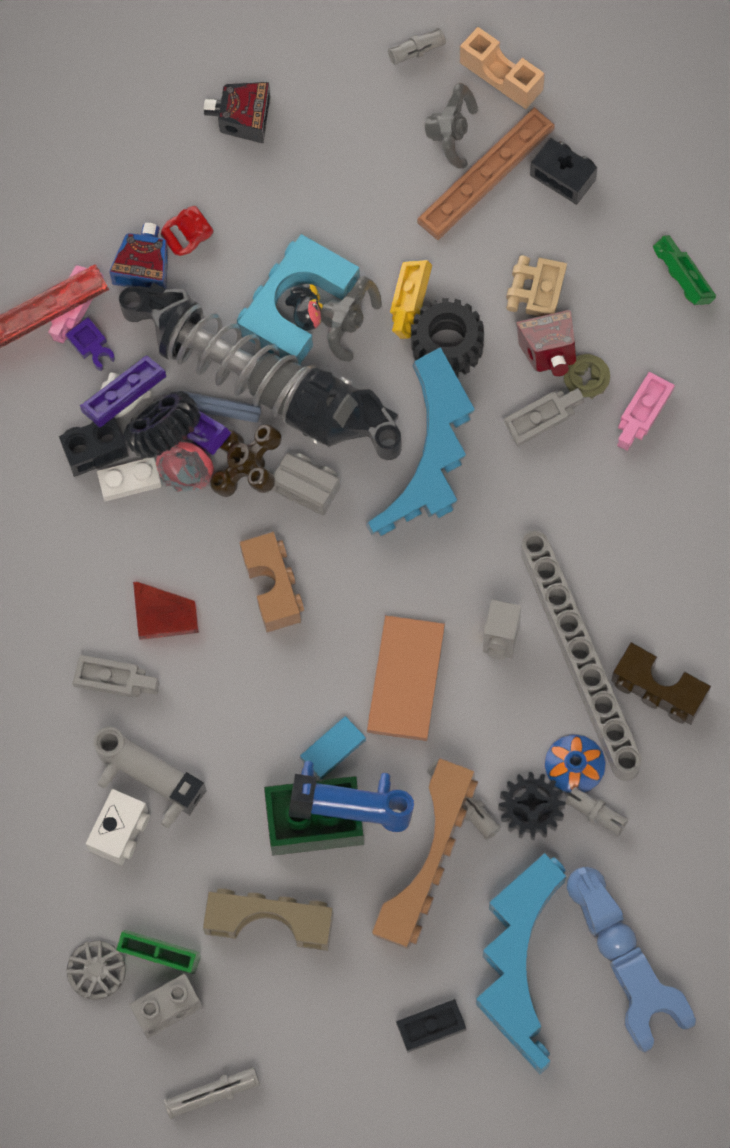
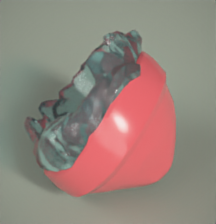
[156,442,214,492]

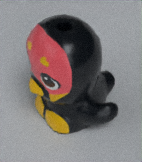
[285,284,323,331]

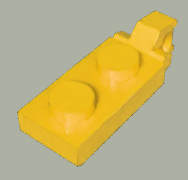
[390,260,432,339]

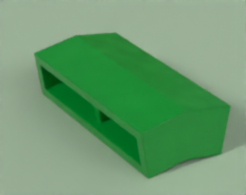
[116,930,201,974]

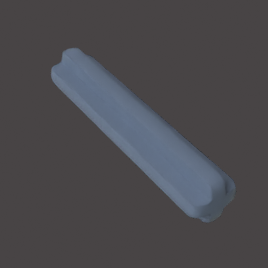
[178,391,261,423]

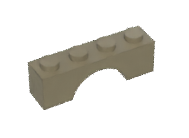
[203,889,334,951]

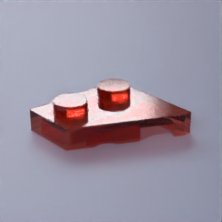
[133,582,199,640]

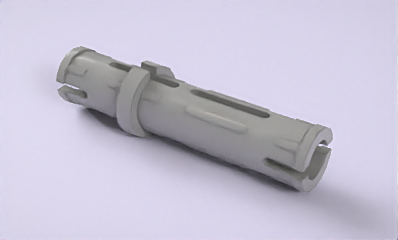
[427,760,501,840]
[164,1066,260,1119]

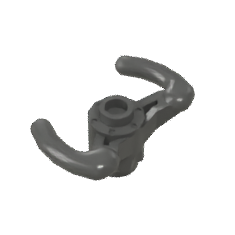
[425,83,478,169]
[321,276,382,362]

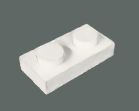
[97,457,162,502]

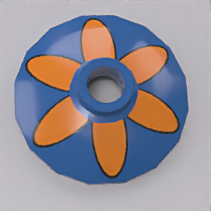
[545,735,606,794]

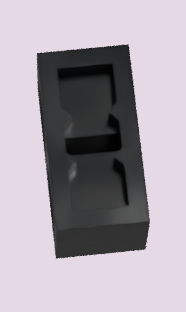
[59,417,129,477]

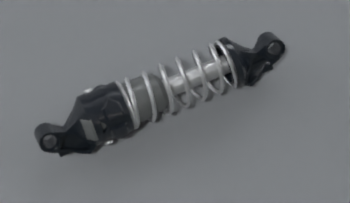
[119,283,402,460]

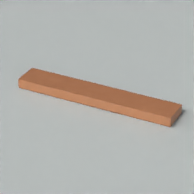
[417,108,555,240]

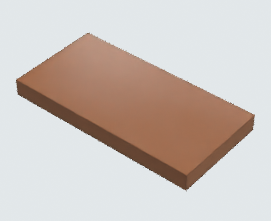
[367,615,445,741]

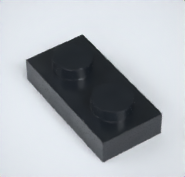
[396,999,467,1053]

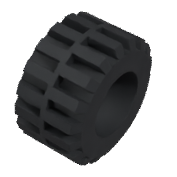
[411,298,484,378]

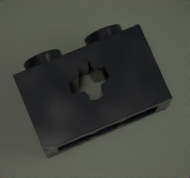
[530,137,598,205]

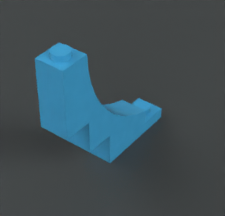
[476,853,566,1075]

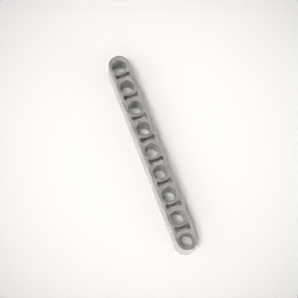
[521,530,641,781]

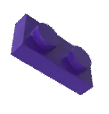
[187,412,231,455]

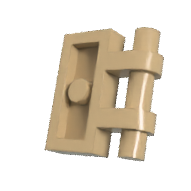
[506,255,567,317]

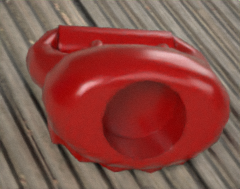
[161,205,214,256]

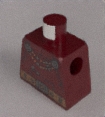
[516,310,576,377]

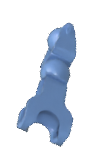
[567,867,696,1052]

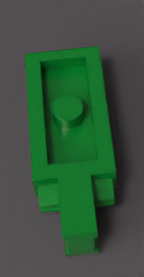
[653,235,716,305]

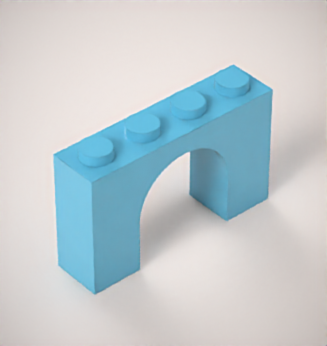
[237,234,360,364]

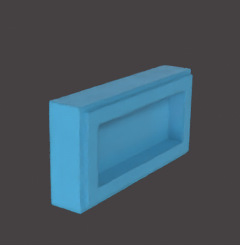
[300,716,366,780]

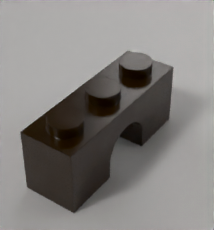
[611,642,711,725]

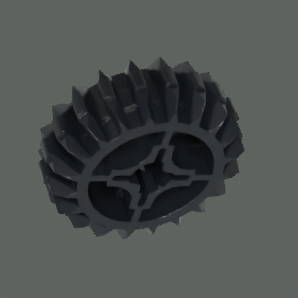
[124,391,201,458]

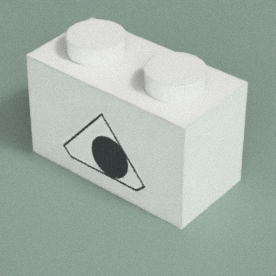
[86,789,150,865]

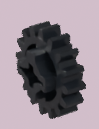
[498,772,566,840]

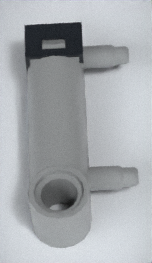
[94,727,207,828]

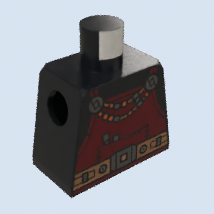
[204,82,271,143]

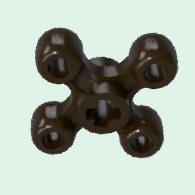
[210,424,282,497]

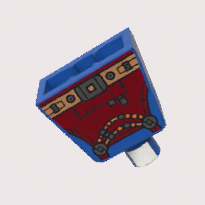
[109,223,168,289]

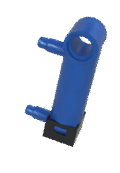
[288,761,414,832]

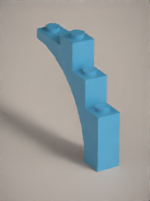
[366,347,475,536]

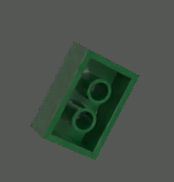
[264,776,364,856]

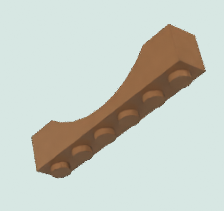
[372,758,478,949]

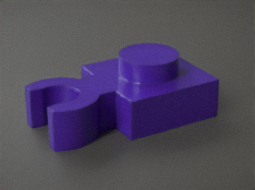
[65,317,115,371]

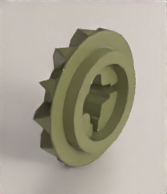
[564,354,610,399]

